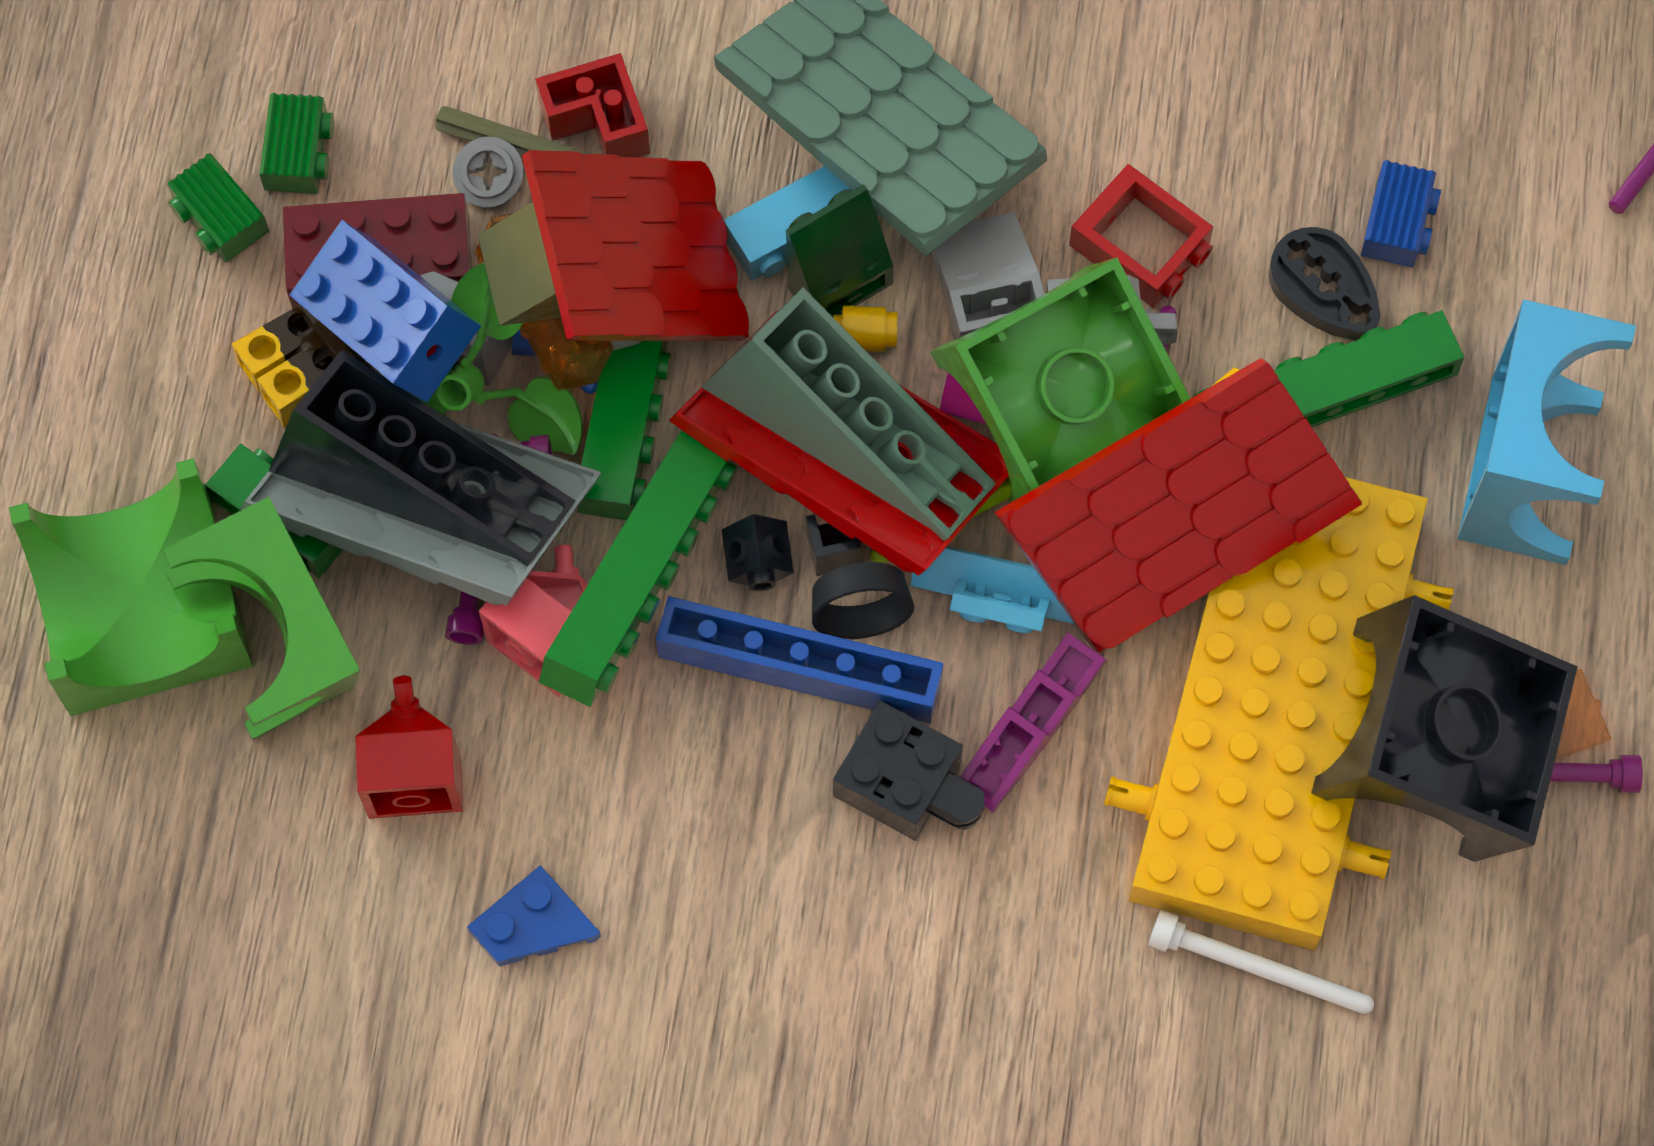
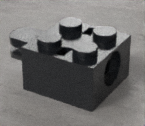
[833,700,984,841]

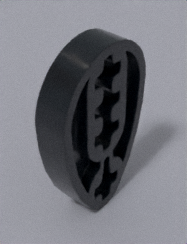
[1268,227,1381,341]

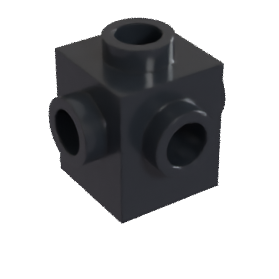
[721,514,794,591]

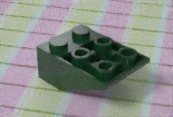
[786,184,893,318]

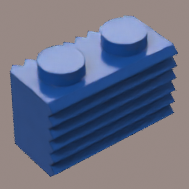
[1360,160,1441,268]

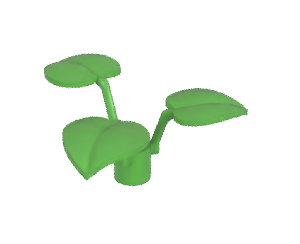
[381,262,583,455]

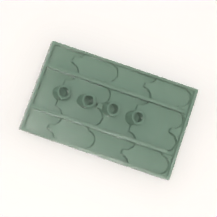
[714,0,1047,256]

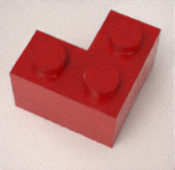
[535,53,651,157]

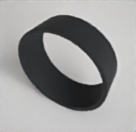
[812,562,915,639]

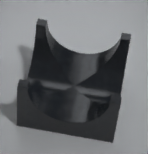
[1311,595,1578,862]

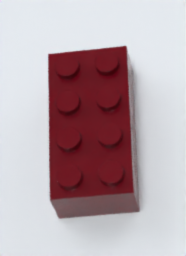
[283,193,472,309]

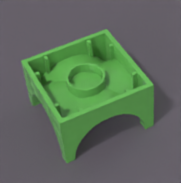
[930,257,1191,503]
[8,458,254,716]
[163,497,360,740]

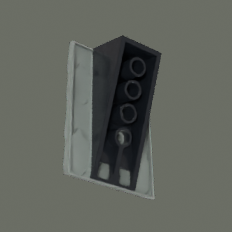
[241,350,601,606]

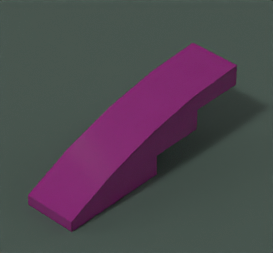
[960,632,1108,812]

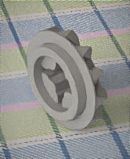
[452,137,525,209]

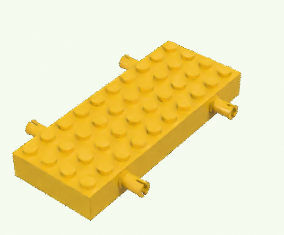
[1104,477,1454,951]

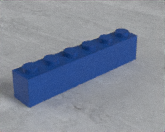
[656,596,944,724]

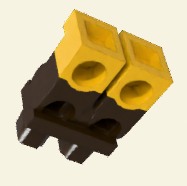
[232,304,366,428]

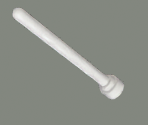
[1147,909,1374,1014]

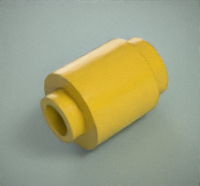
[834,306,898,352]

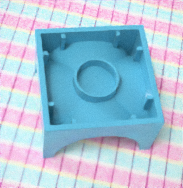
[1457,299,1636,565]

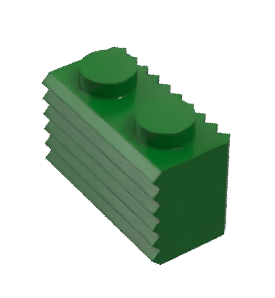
[259,93,334,194]
[167,153,270,262]

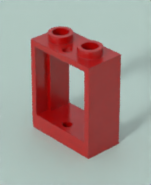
[1069,164,1214,309]

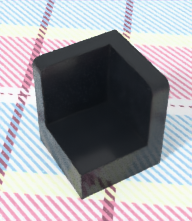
[806,514,862,577]

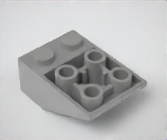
[932,212,1044,339]

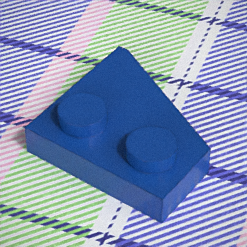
[467,865,601,966]

